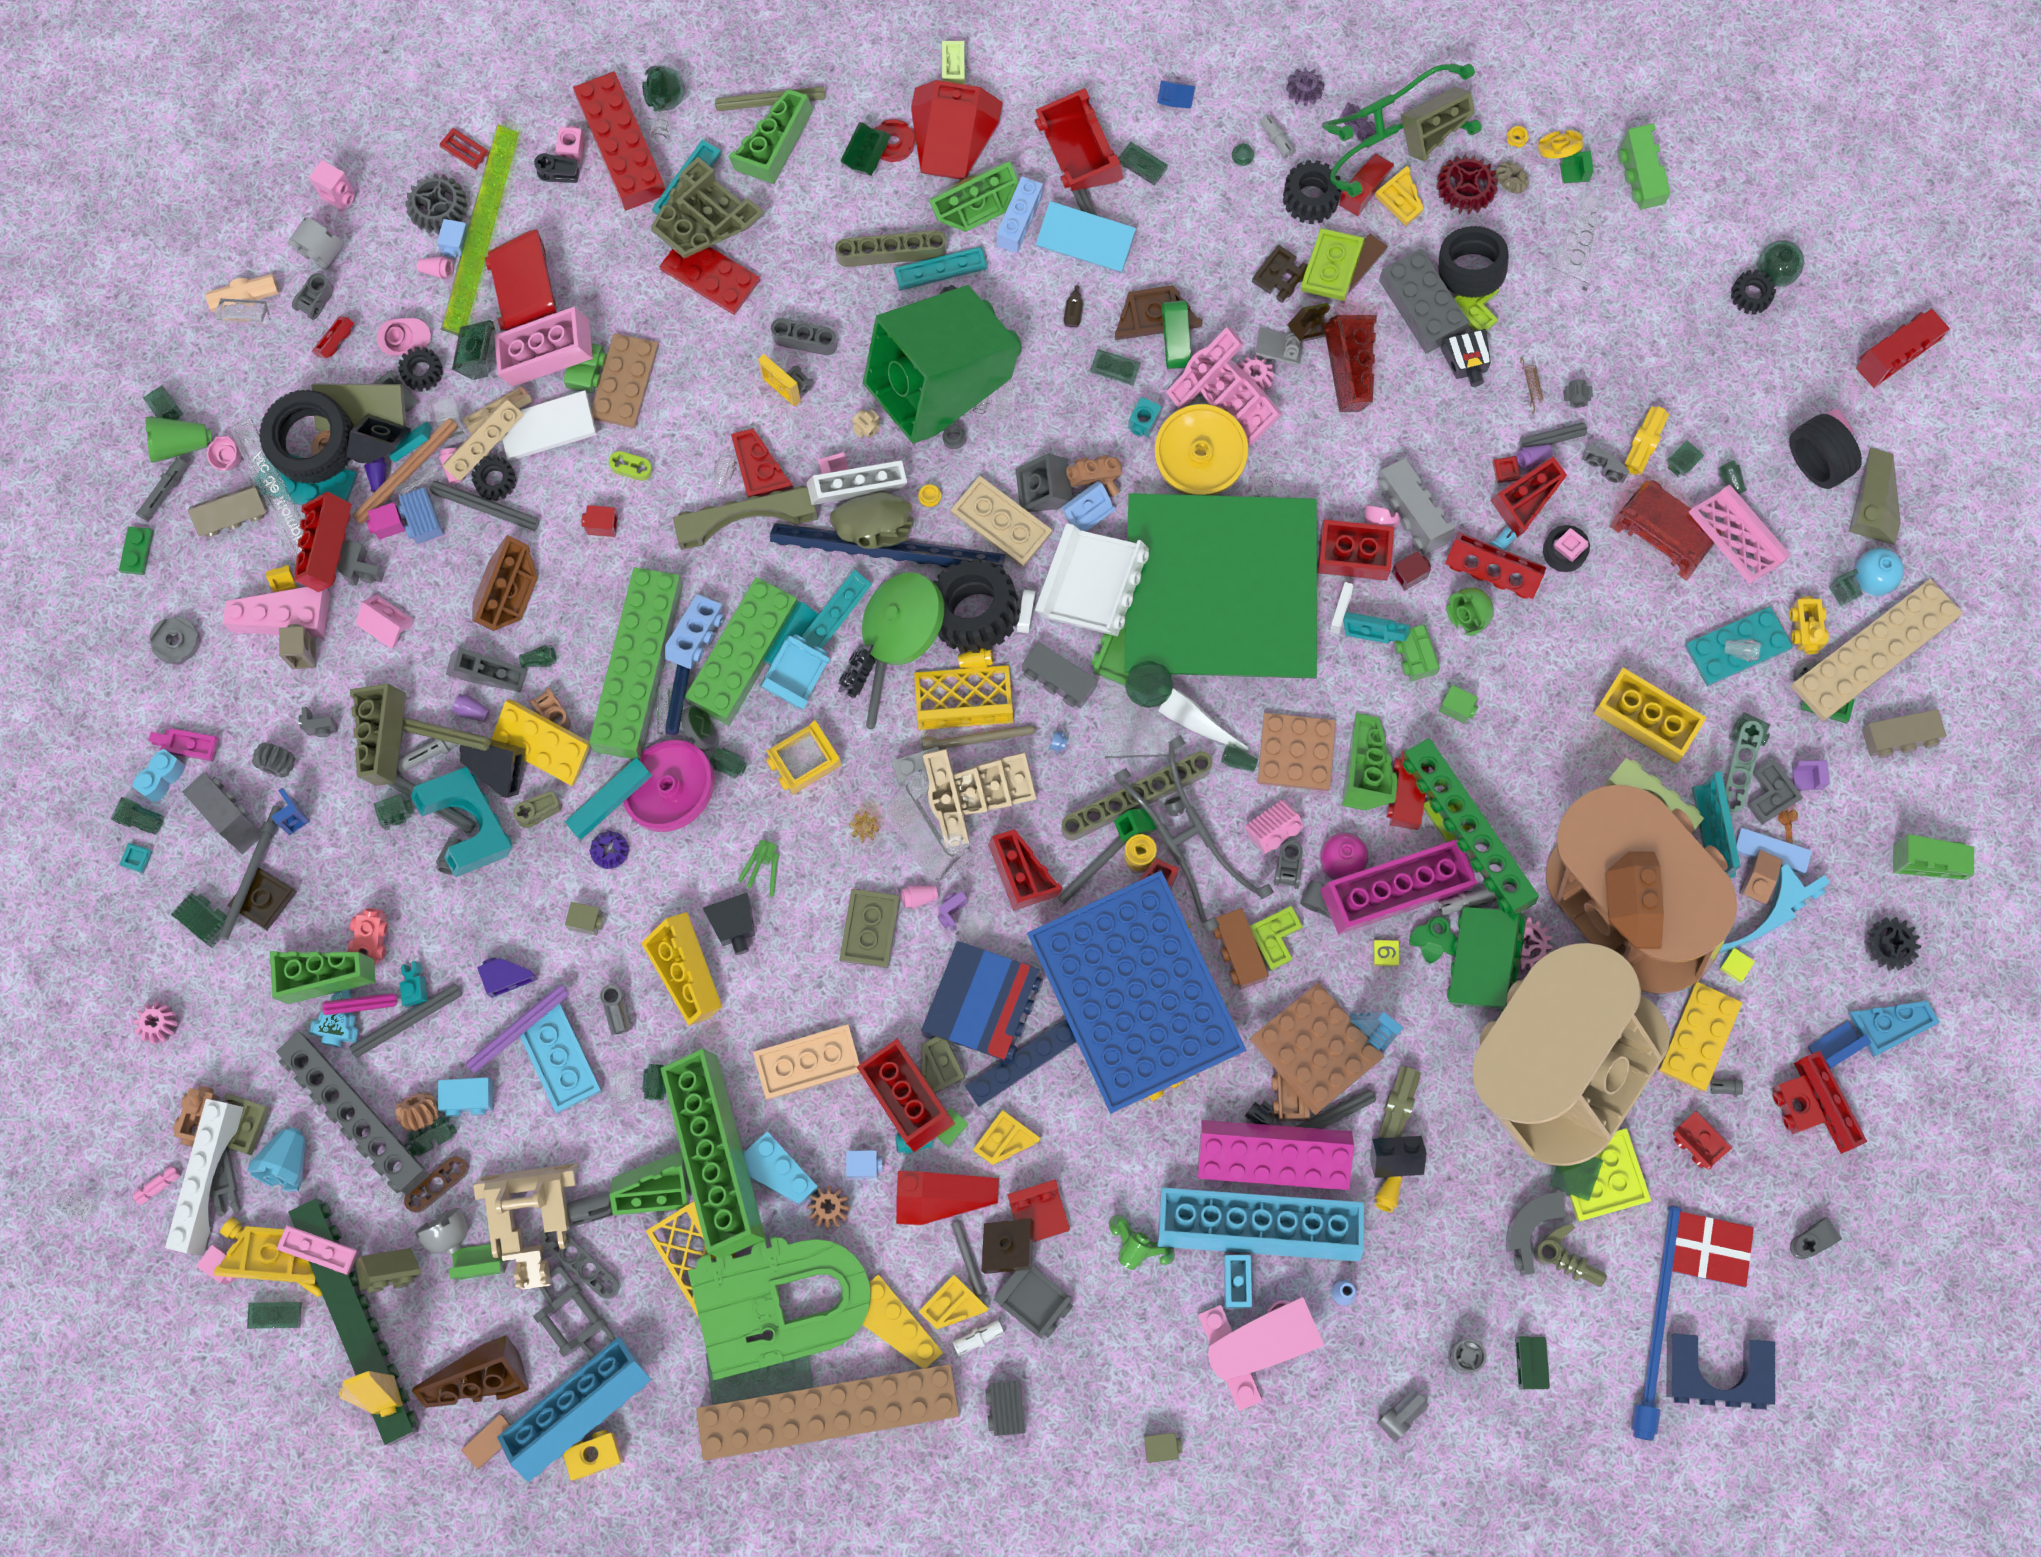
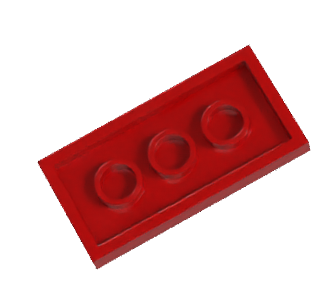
[659,247,760,315]

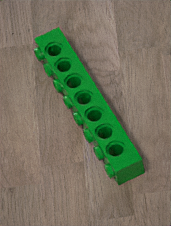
[1402,738,1539,918]

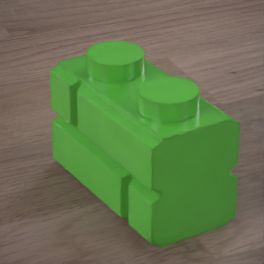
[1393,625,1440,682]

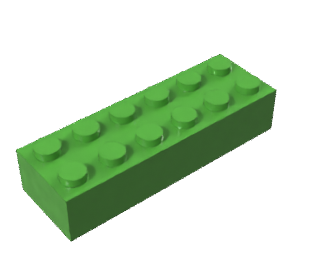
[685,577,798,726]

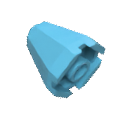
[247,1127,306,1192]

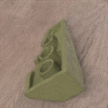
[1849,448,1901,545]

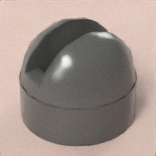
[1164,796,1185,817]

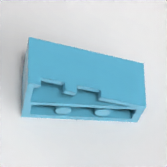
[743,1131,818,1207]

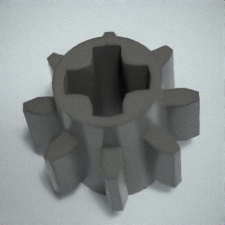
[1563,379,1593,408]

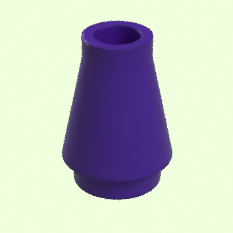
[364,457,387,493]

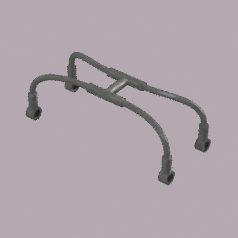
[1114,735,1274,932]

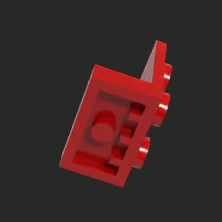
[1007,1179,1070,1242]

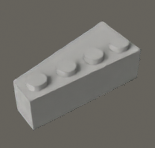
[1377,458,1455,556]

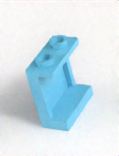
[759,634,831,709]

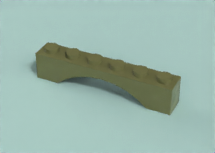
[673,486,818,550]

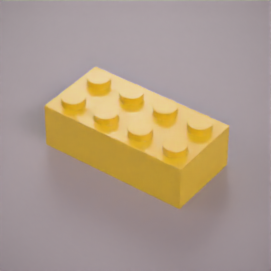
[1593,667,1707,764]

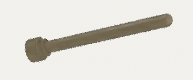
[921,725,1036,751]

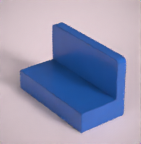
[271,788,310,835]
[1808,1022,1872,1069]

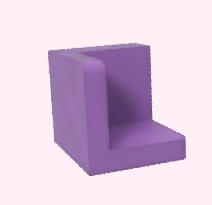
[1792,760,1830,790]

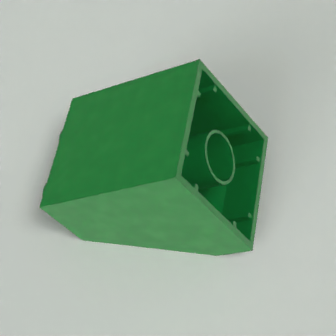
[863,285,1022,444]

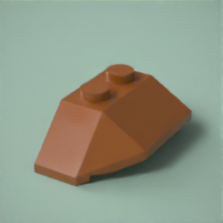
[472,535,538,631]
[1605,852,1664,949]

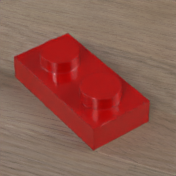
[312,316,355,359]

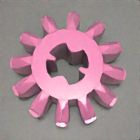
[1238,355,1274,391]
[133,1002,178,1044]

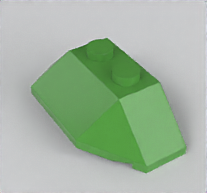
[929,161,1019,232]

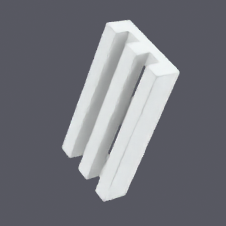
[1330,582,1354,634]

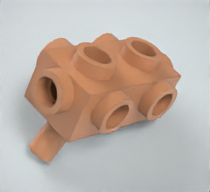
[1066,455,1122,497]
[173,1086,220,1147]

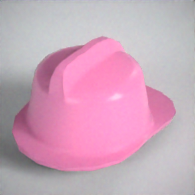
[377,318,431,356]

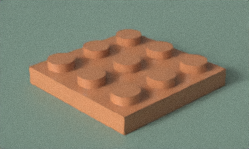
[1257,713,1336,791]

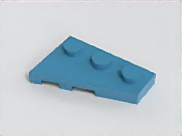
[1848,1001,1940,1057]

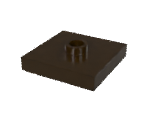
[227,867,297,931]
[981,1218,1034,1274]

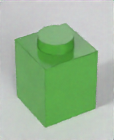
[1439,685,1479,724]

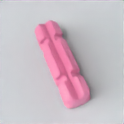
[132,1166,180,1205]

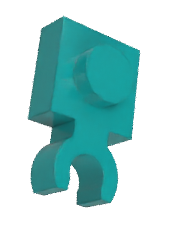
[400,961,428,1007]

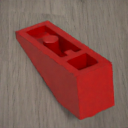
[1339,153,1394,217]

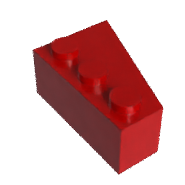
[1490,456,1567,538]
[988,829,1063,911]

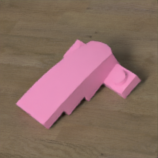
[1166,327,1282,446]
[1198,1297,1324,1411]

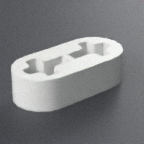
[1017,589,1036,634]

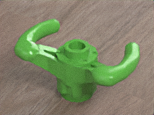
[1108,1214,1175,1270]

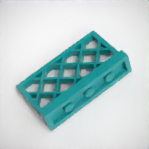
[1692,771,1741,879]

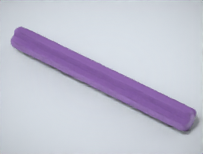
[466,985,569,1073]

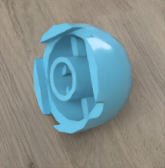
[1854,548,1904,596]

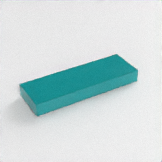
[764,601,818,665]

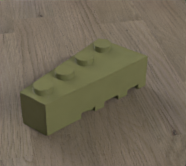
[350,683,406,786]

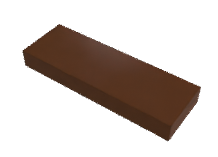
[1347,233,1388,296]

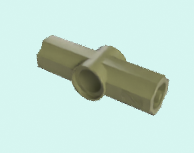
[1378,1066,1421,1138]

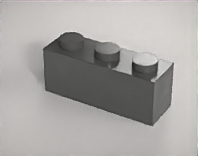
[1022,641,1097,709]

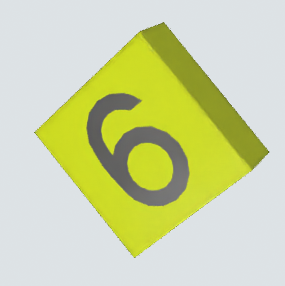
[1373,940,1399,966]

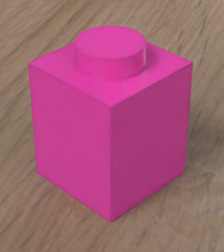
[366,502,406,540]

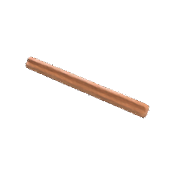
[353,418,458,524]

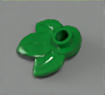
[1409,916,1456,964]

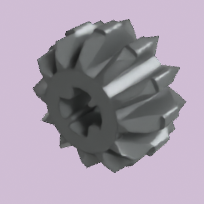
[251,742,296,778]

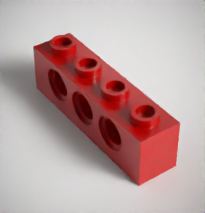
[1445,531,1546,599]

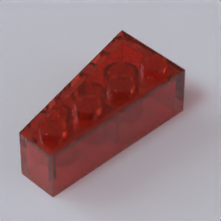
[1324,315,1377,412]

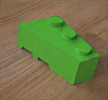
[1893,834,1974,880]

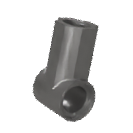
[600,984,633,1035]
[1377,1389,1429,1442]

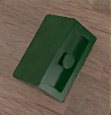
[1515,1336,1550,1390]

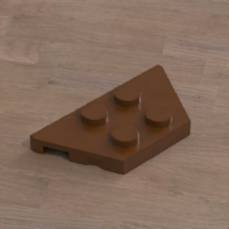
[1114,285,1202,340]

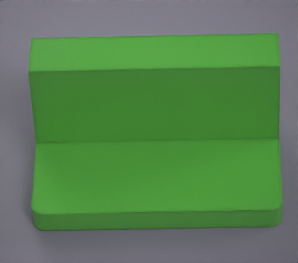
[449,1243,505,1280]

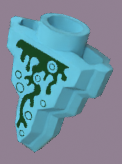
[308,989,359,1048]

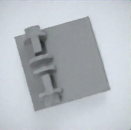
[1255,327,1303,366]

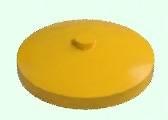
[1155,404,1248,496]

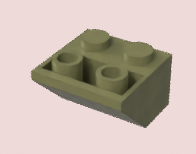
[355,1248,421,1293]

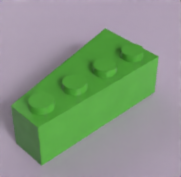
[729,89,813,184]
[270,951,376,1004]

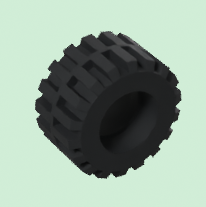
[1283,160,1342,224]

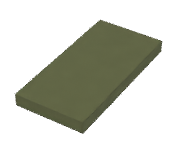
[311,383,407,431]

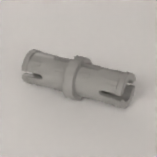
[1260,114,1296,159]

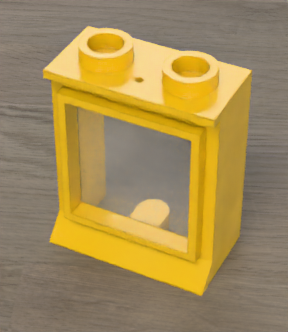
[765,720,842,795]

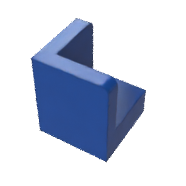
[1157,80,1195,109]

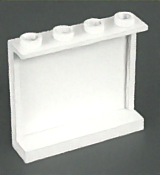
[1035,523,1149,637]

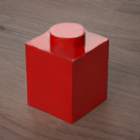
[581,505,618,537]

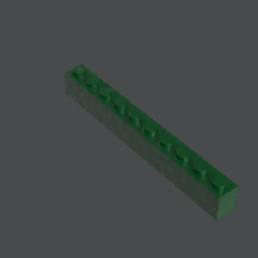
[288,1198,419,1446]

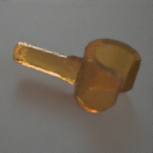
[1778,809,1798,844]

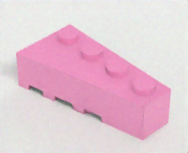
[223,587,330,637]

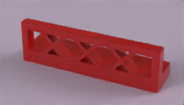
[1794,1051,1867,1154]

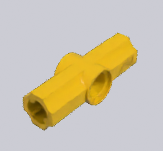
[1624,406,1670,475]

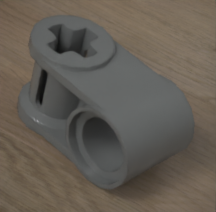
[292,273,333,320]
[1274,840,1303,889]
[1300,880,1332,919]
[1790,1217,1842,1259]

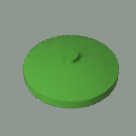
[862,572,944,665]

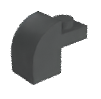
[337,540,384,586]

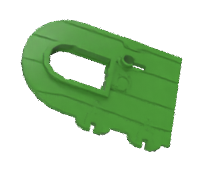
[688,1236,871,1380]

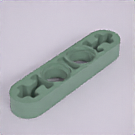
[1725,721,1763,813]

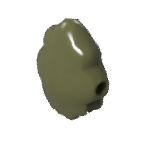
[830,491,914,549]

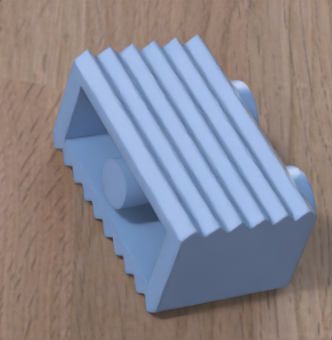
[397,487,444,544]

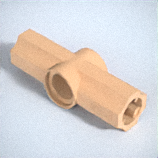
[205,274,279,313]

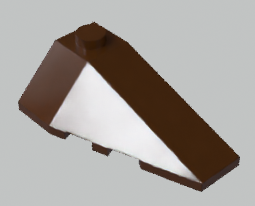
[412,1335,529,1408]

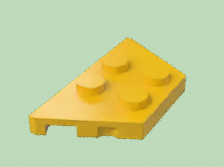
[214,1226,316,1284]

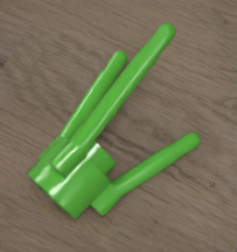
[738,840,780,897]

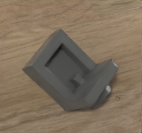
[299,707,337,737]

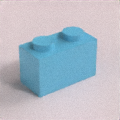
[438,1078,493,1117]
[1223,1255,1252,1309]

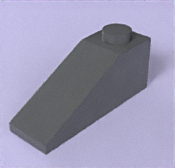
[446,647,527,692]

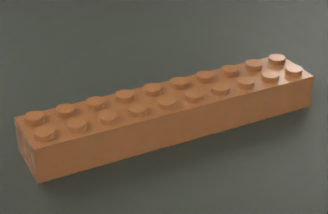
[696,1364,960,1461]

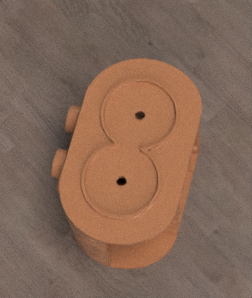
[1546,785,1737,994]

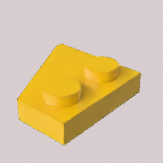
[1375,166,1424,226]
[973,1110,1041,1166]
[918,1275,989,1330]

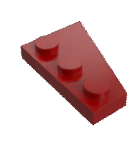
[731,428,793,498]

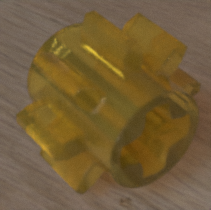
[849,811,879,843]

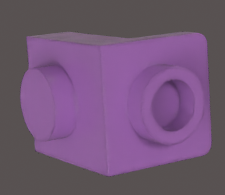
[937,891,968,931]

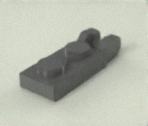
[210,1147,241,1217]

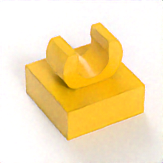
[266,565,297,593]

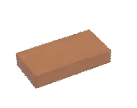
[461,1414,511,1469]

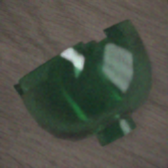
[642,65,685,112]
[1756,240,1805,287]

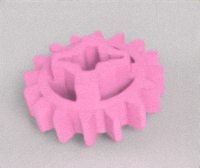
[1519,917,1553,971]

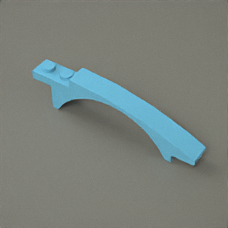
[1718,864,1830,955]

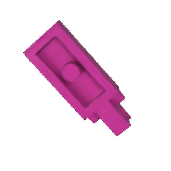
[148,728,219,762]

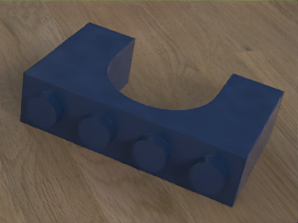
[1666,1334,1775,1410]

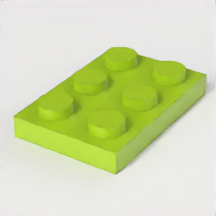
[1301,228,1365,301]

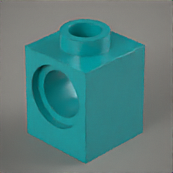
[1128,397,1162,438]

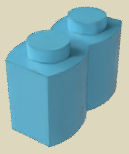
[132,749,185,803]

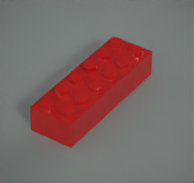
[573,71,665,211]

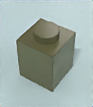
[565,902,605,936]
[1144,1433,1183,1463]

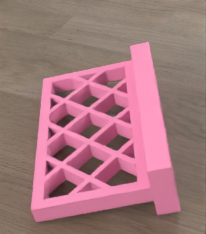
[1689,484,1791,584]

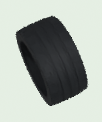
[1438,226,1509,298]
[1789,413,1862,489]

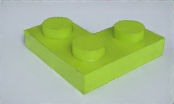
[1454,289,1499,331]
[1250,906,1303,972]

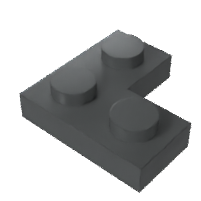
[1748,759,1803,825]

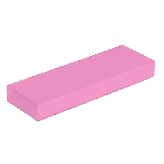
[277,1225,359,1275]

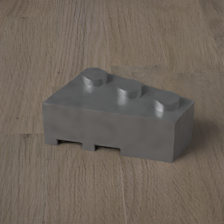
[182,773,262,854]

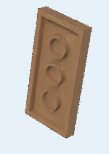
[591,333,659,428]

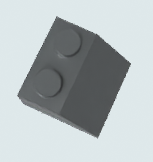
[1015,453,1073,512]

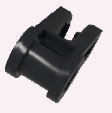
[534,153,580,183]

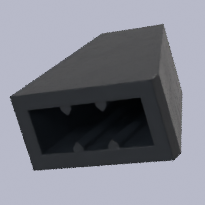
[459,739,526,798]

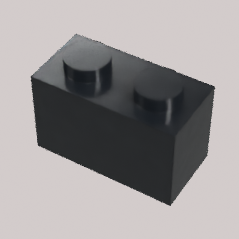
[1370,1136,1427,1178]

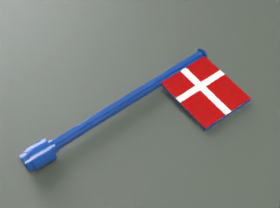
[1631,1205,1754,1441]

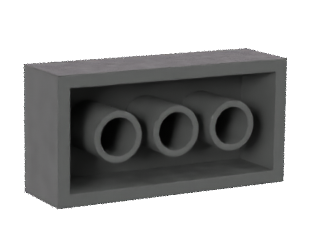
[1379,249,1469,354]

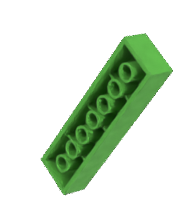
[589,567,683,760]
[660,1048,766,1258]

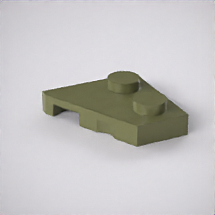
[921,1037,966,1094]

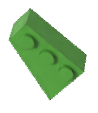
[1617,123,1671,210]
[609,1151,691,1215]

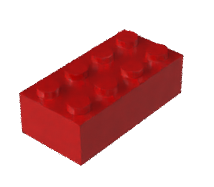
[856,1038,955,1153]

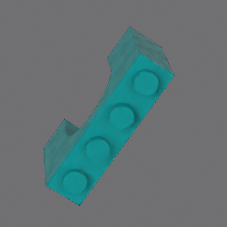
[411,766,512,878]

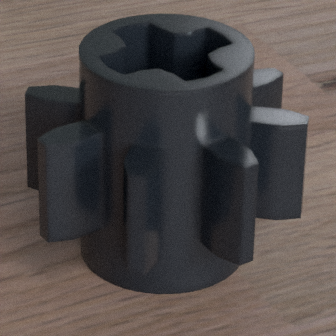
[1244,1101,1276,1125]

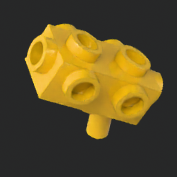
[1789,596,1829,655]

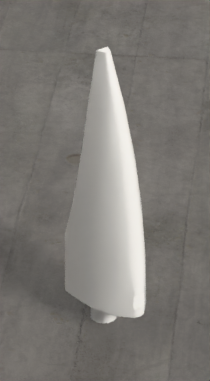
[1157,683,1249,750]

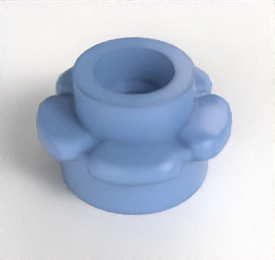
[1049,731,1068,754]

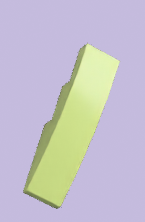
[942,41,965,84]

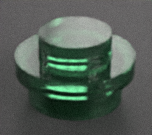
[1232,143,1254,166]

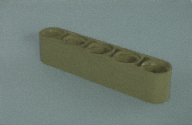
[835,230,947,267]

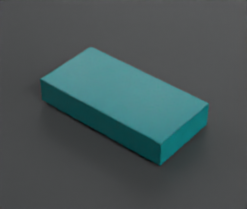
[389,421,432,462]

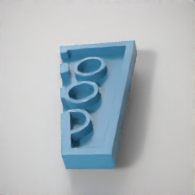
[1349,1011,1403,1051]

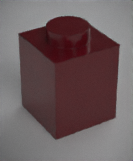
[1392,551,1431,591]

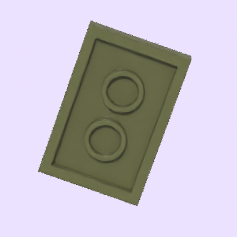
[839,889,900,968]

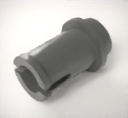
[1710,1077,1743,1097]

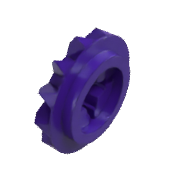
[589,830,629,869]

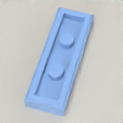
[1736,828,1812,875]

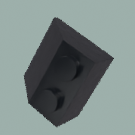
[346,414,411,464]

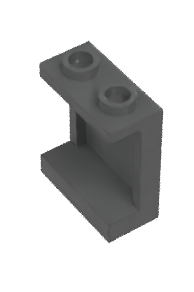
[993,1265,1073,1339]

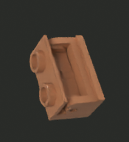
[1271,1071,1310,1121]

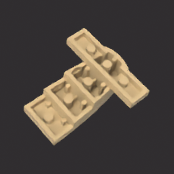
[923,748,1037,848]

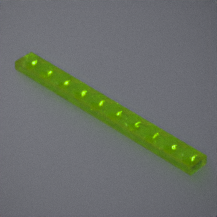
[440,124,519,337]

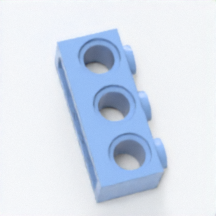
[996,176,1043,253]
[665,594,724,669]

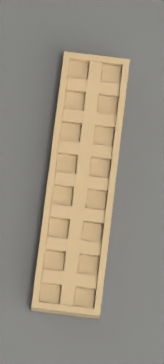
[1790,579,1963,722]

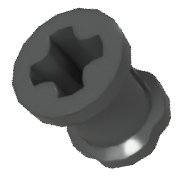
[787,365,814,396]

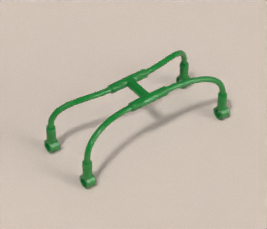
[1322,63,1482,197]

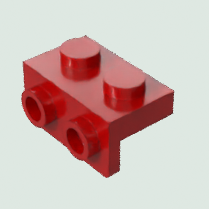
[1673,1110,1733,1171]

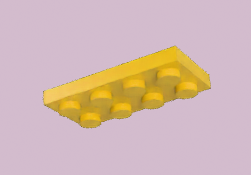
[491,699,590,786]
[1658,982,1743,1092]

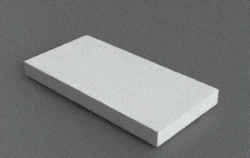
[502,390,597,461]

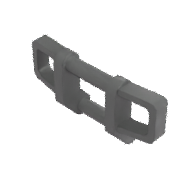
[533,1267,616,1358]

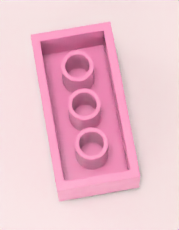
[494,306,593,387]

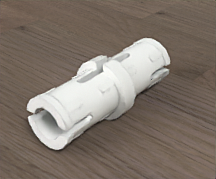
[952,1320,1005,1356]

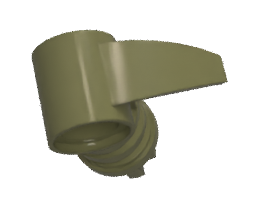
[1534,1224,1607,1287]

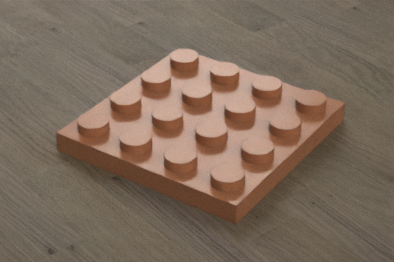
[1249,982,1385,1115]

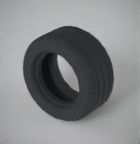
[259,390,354,484]

